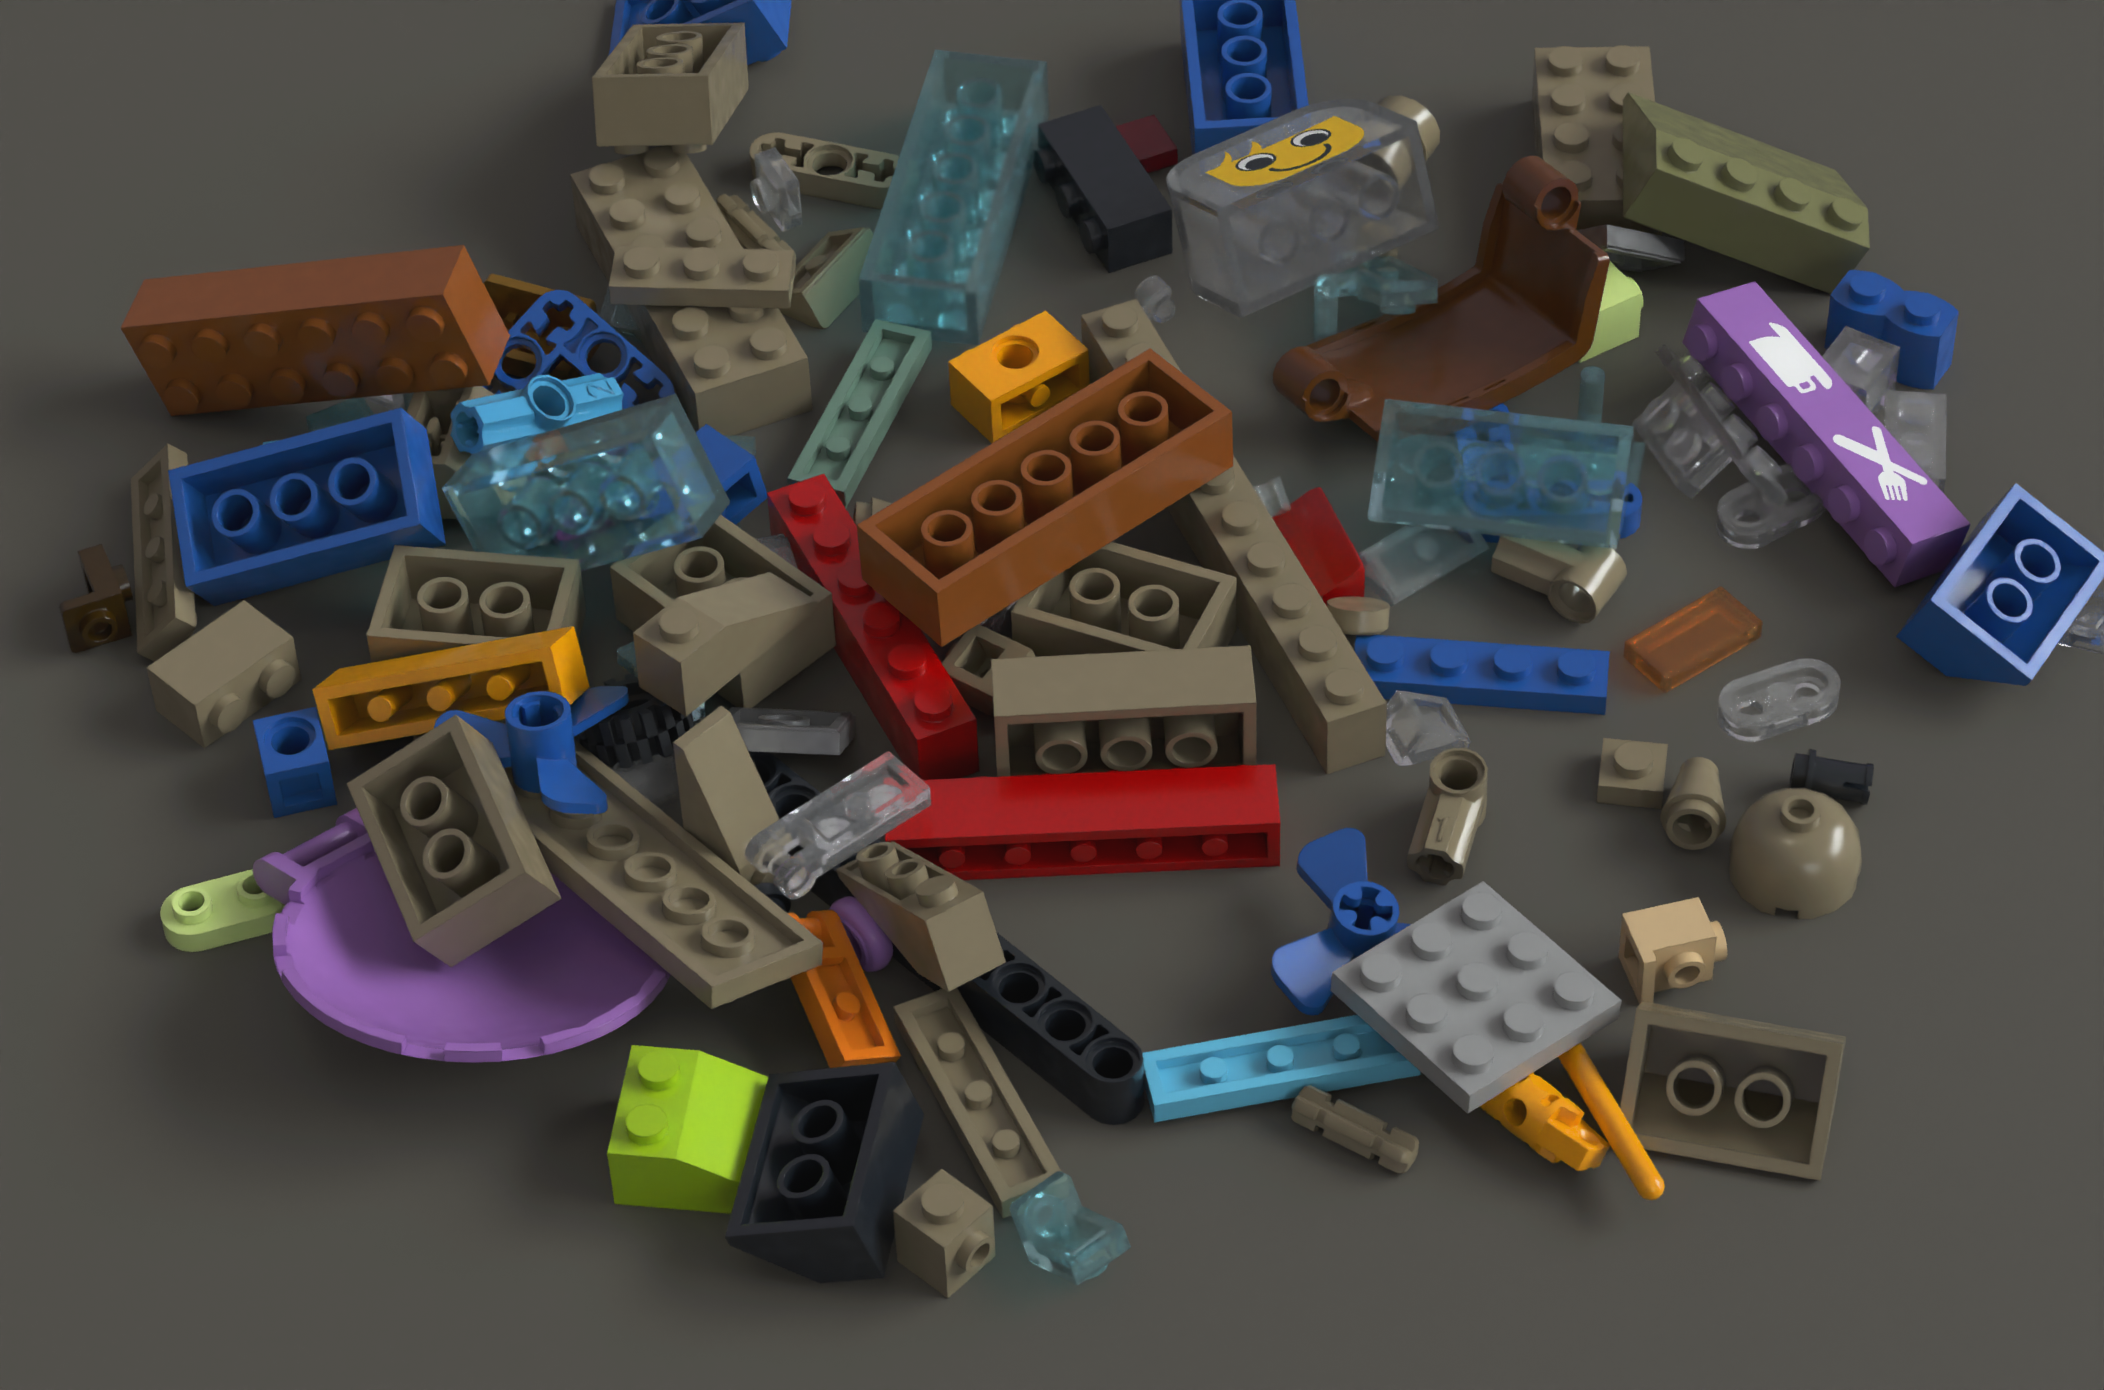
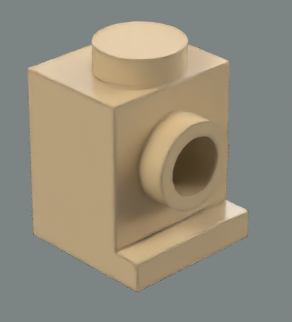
[1619,897,1727,1004]

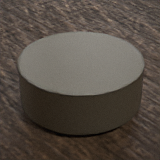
[1327,596,1390,635]

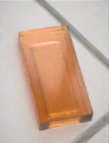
[1624,586,1763,693]

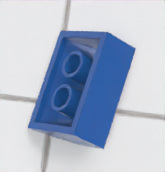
[1896,483,2104,686]

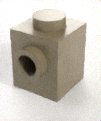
[893,1168,996,1298]

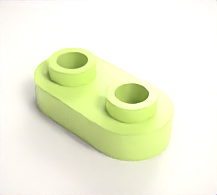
[160,869,285,952]

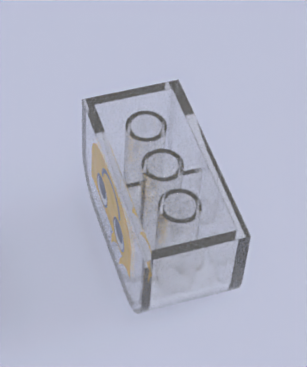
[1166,99,1439,318]

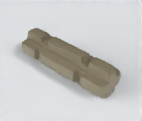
[716,194,796,260]
[1291,1085,1419,1174]

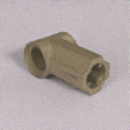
[1491,523,1627,624]
[1407,748,1488,886]

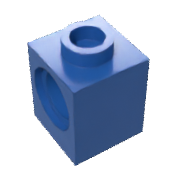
[253,707,337,818]

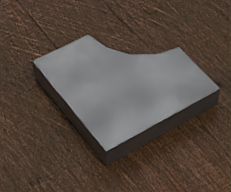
[1577,224,1685,272]

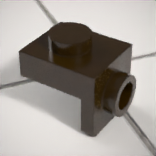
[59,544,133,653]

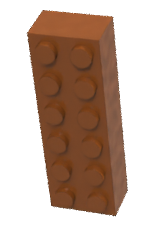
[121,245,510,416]
[857,348,1233,647]

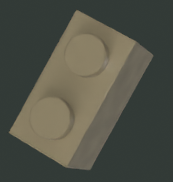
[146,600,301,748]

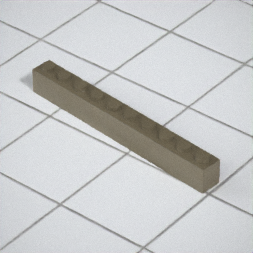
[1081,299,1387,774]

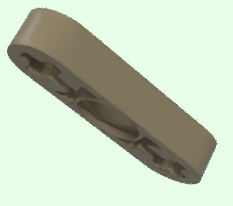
[749,132,911,209]

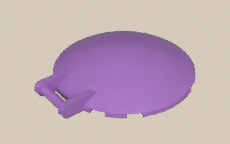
[253,808,671,1063]

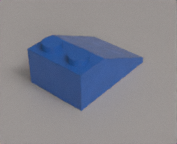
[609,0,792,66]

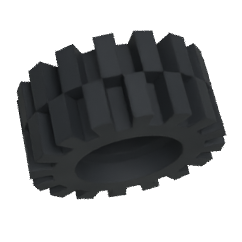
[578,673,695,769]

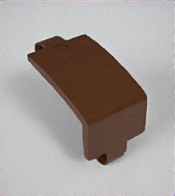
[1273,155,1610,445]

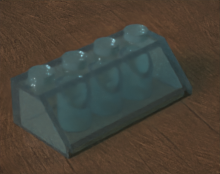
[1367,399,1635,549]

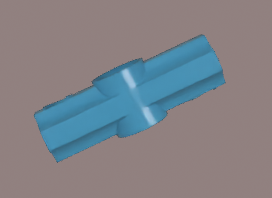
[450,373,624,457]

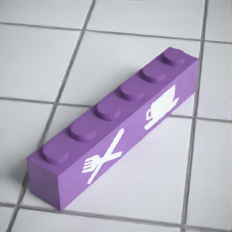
[1682,281,1971,587]

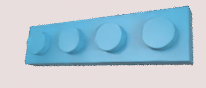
[1142,1015,1421,1123]

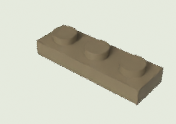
[609,246,796,309]

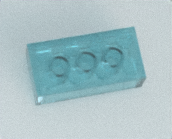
[442,394,730,571]

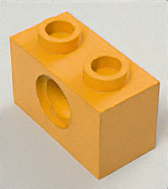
[948,310,1090,443]

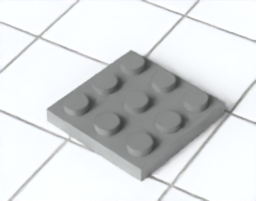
[1331,881,1622,1114]

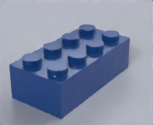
[1180,0,1311,182]
[168,407,446,606]

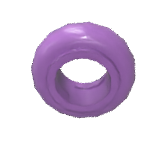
[829,896,893,972]

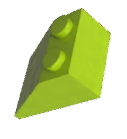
[607,1045,768,1214]

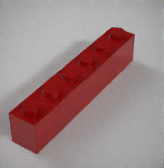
[767,473,979,780]
[884,764,1281,880]

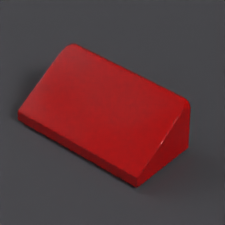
[1272,486,1365,606]

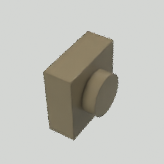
[1597,738,1668,809]

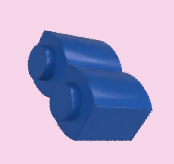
[1824,270,1959,390]

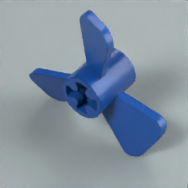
[434,686,629,814]
[1270,828,1411,1016]

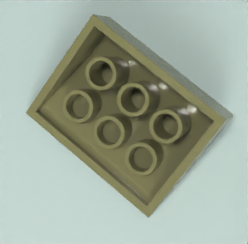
[1623,92,1870,294]

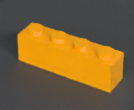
[312,626,590,750]

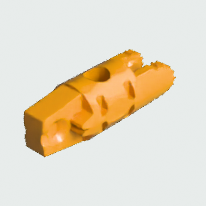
[1479,1073,1610,1171]

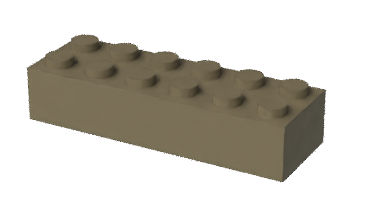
[570,145,813,438]

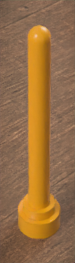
[1558,1043,1665,1200]

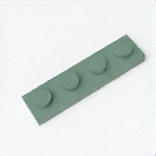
[787,319,932,508]

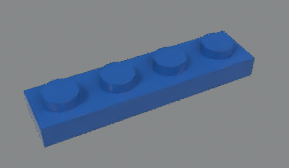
[1354,635,1610,715]

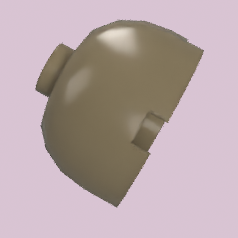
[1729,788,1862,919]

